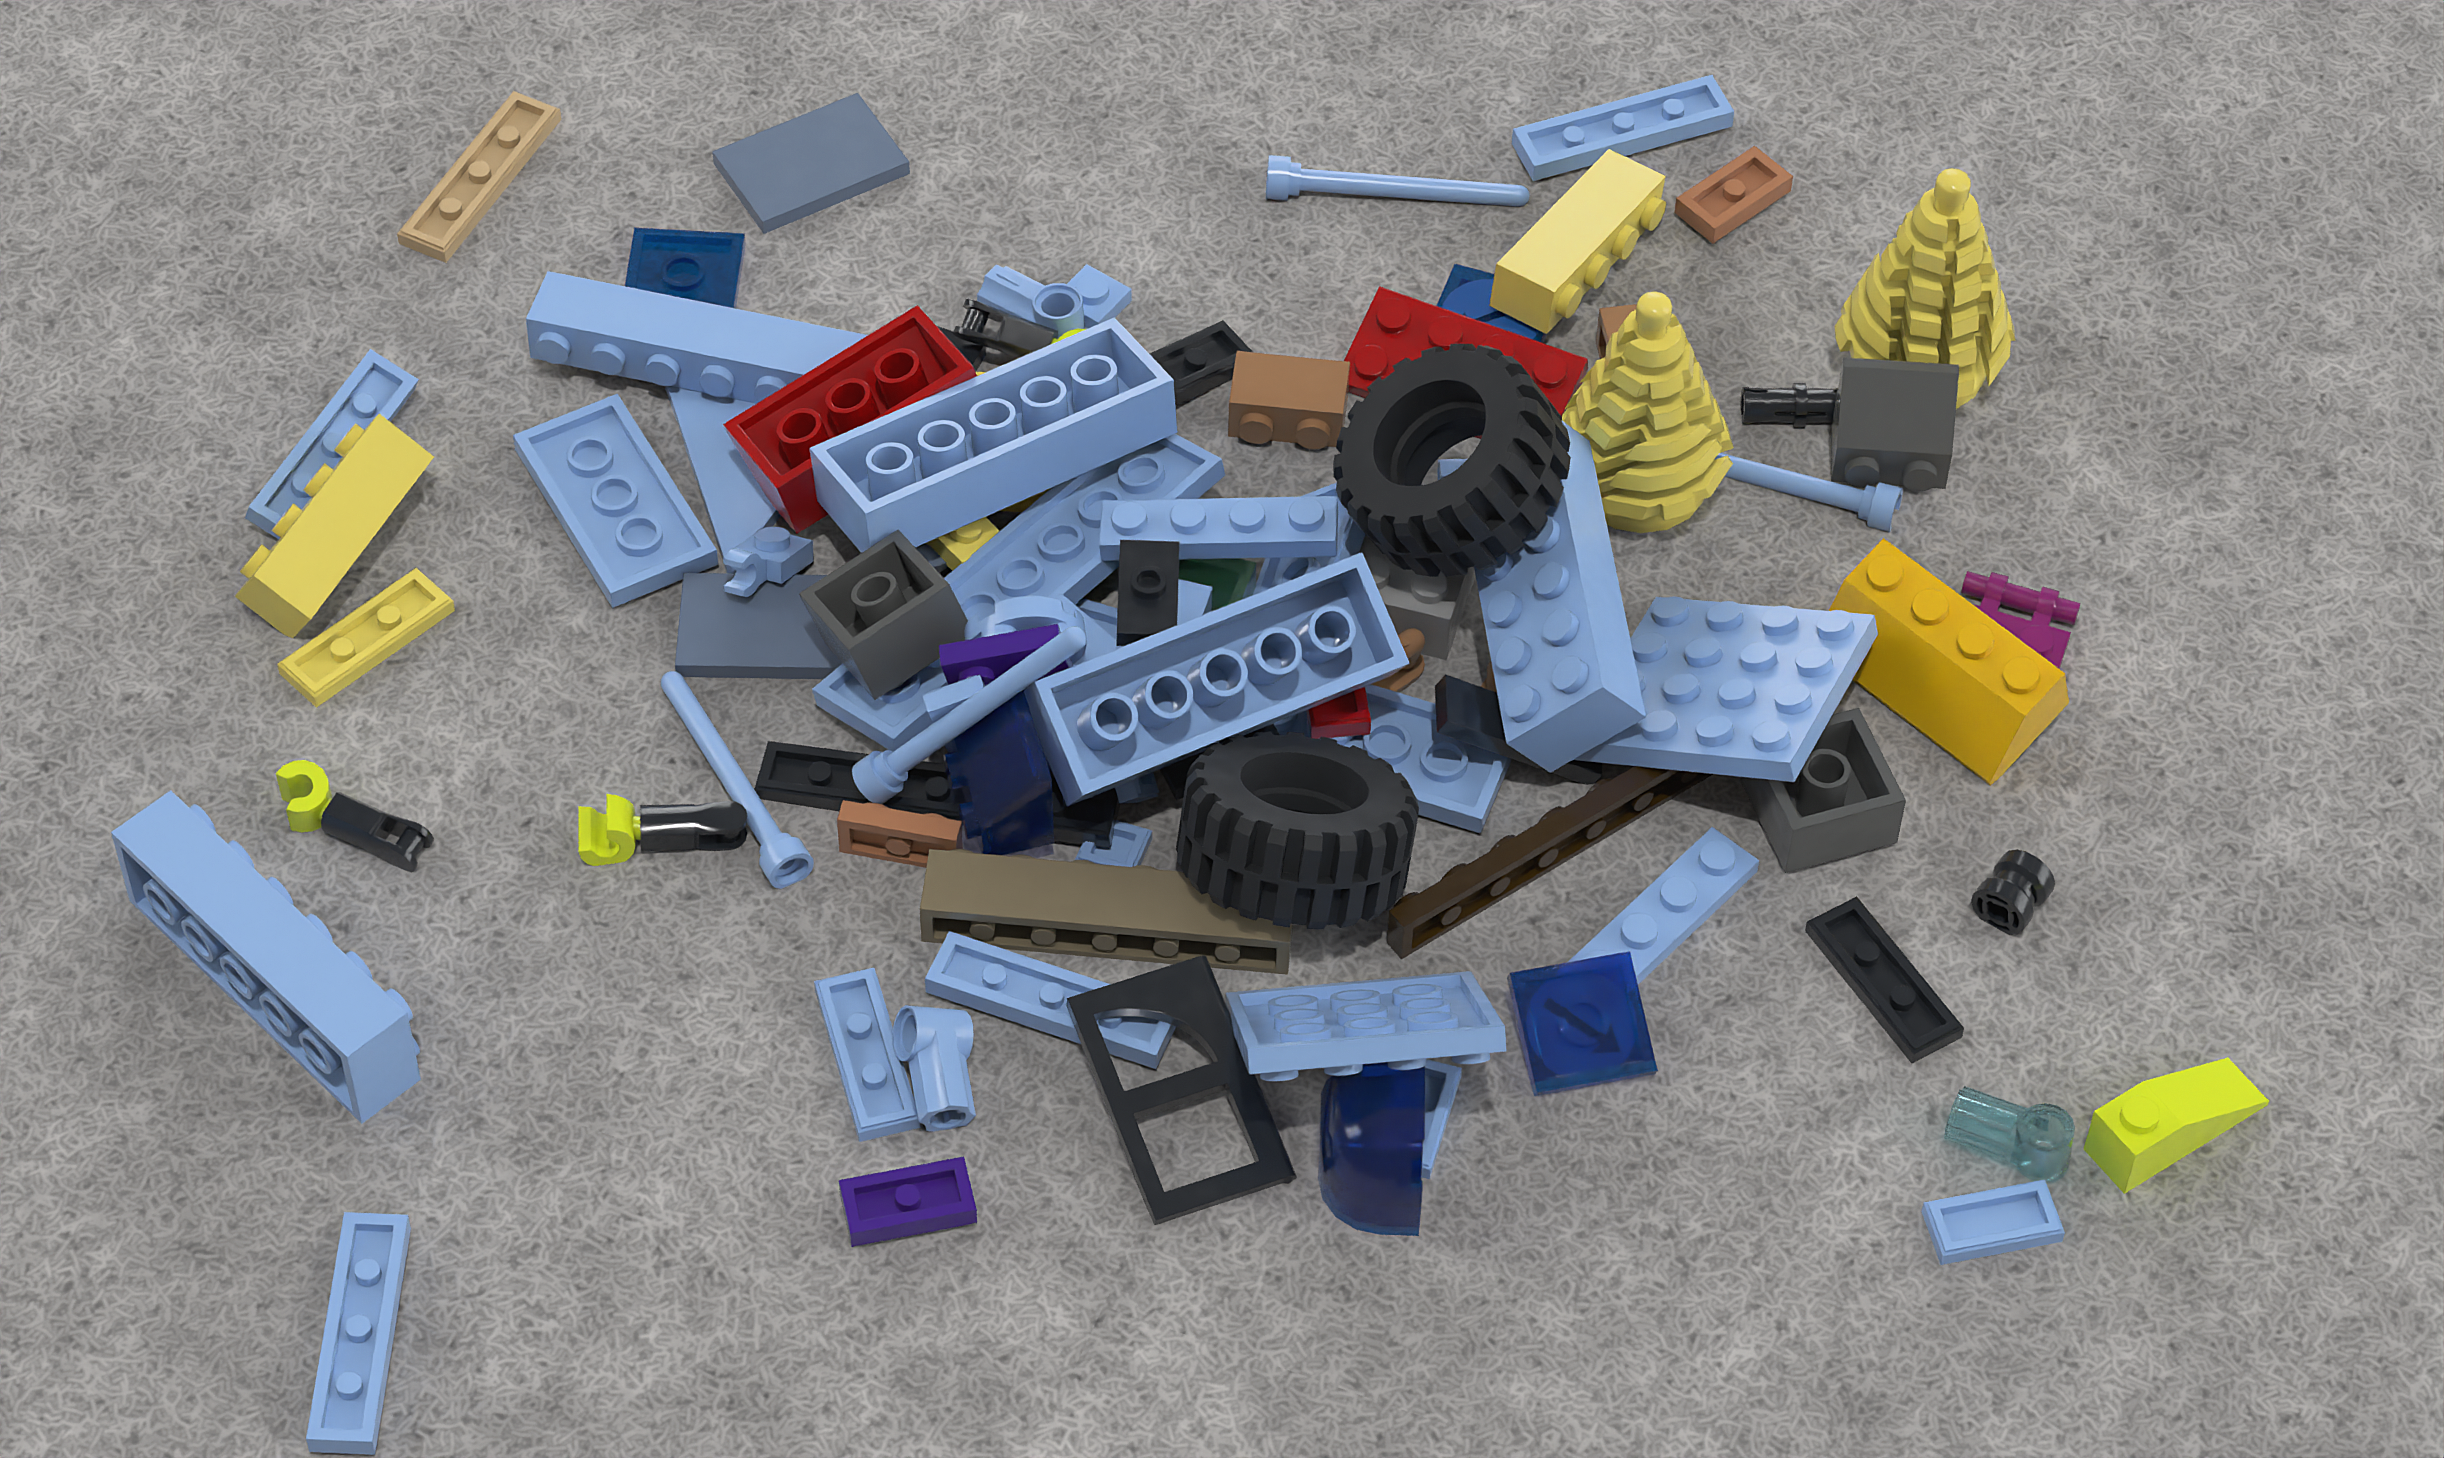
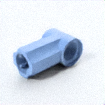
[977,264,1085,339]
[892,1005,976,1132]

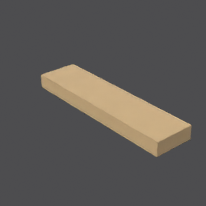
[397,91,561,263]

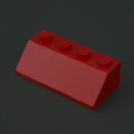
[723,305,977,534]

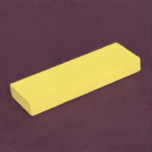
[277,568,455,708]

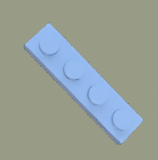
[1512,75,1734,181]
[245,349,419,539]
[1099,496,1338,561]
[1555,827,1759,997]
[925,931,1176,1069]
[306,1212,411,1455]

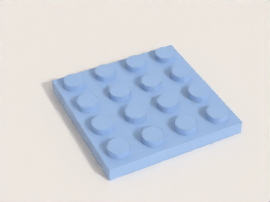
[1573,596,1878,782]
[1225,971,1506,1081]

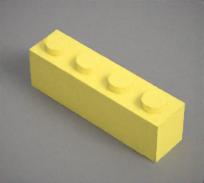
[1489,149,1666,334]
[235,413,434,638]

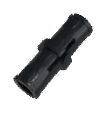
[1740,383,1838,427]

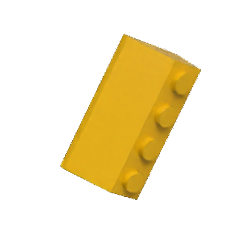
[1829,538,2069,786]

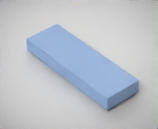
[814,968,921,1142]

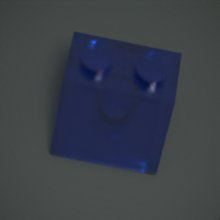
[943,690,1054,856]

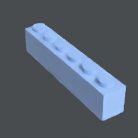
[526,271,868,404]

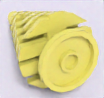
[1834,168,2016,409]
[1562,291,1734,533]

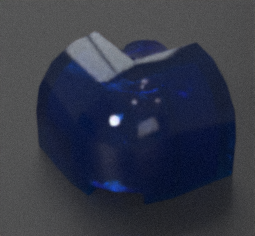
[1318,1062,1425,1236]

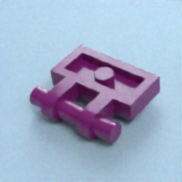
[1961,571,2081,669]

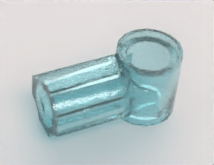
[1944,1086,2075,1183]

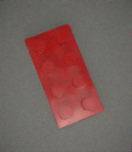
[1344,286,1588,439]

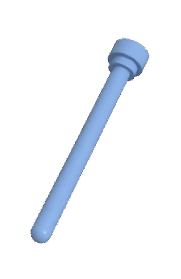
[1265,155,1530,207]
[1714,453,1903,532]
[852,626,1086,804]
[661,671,814,889]

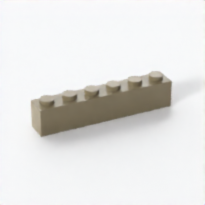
[920,849,1294,975]

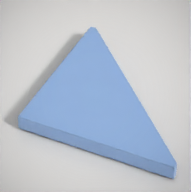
[665,386,781,574]

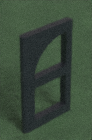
[1066,955,1297,1225]

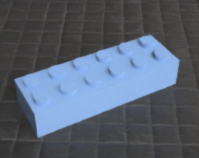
[810,317,1177,553]
[1456,421,1646,773]
[1020,552,1409,807]
[111,790,421,1124]

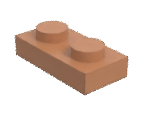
[1674,146,1793,244]
[837,800,963,868]

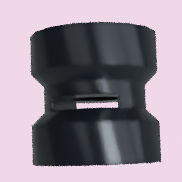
[1971,849,2055,935]

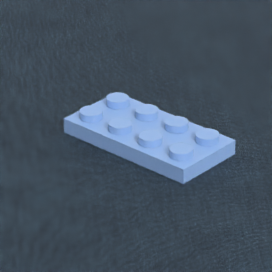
[513,394,718,608]

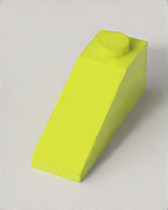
[2084,1057,2269,1194]

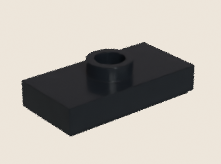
[1116,540,1180,646]

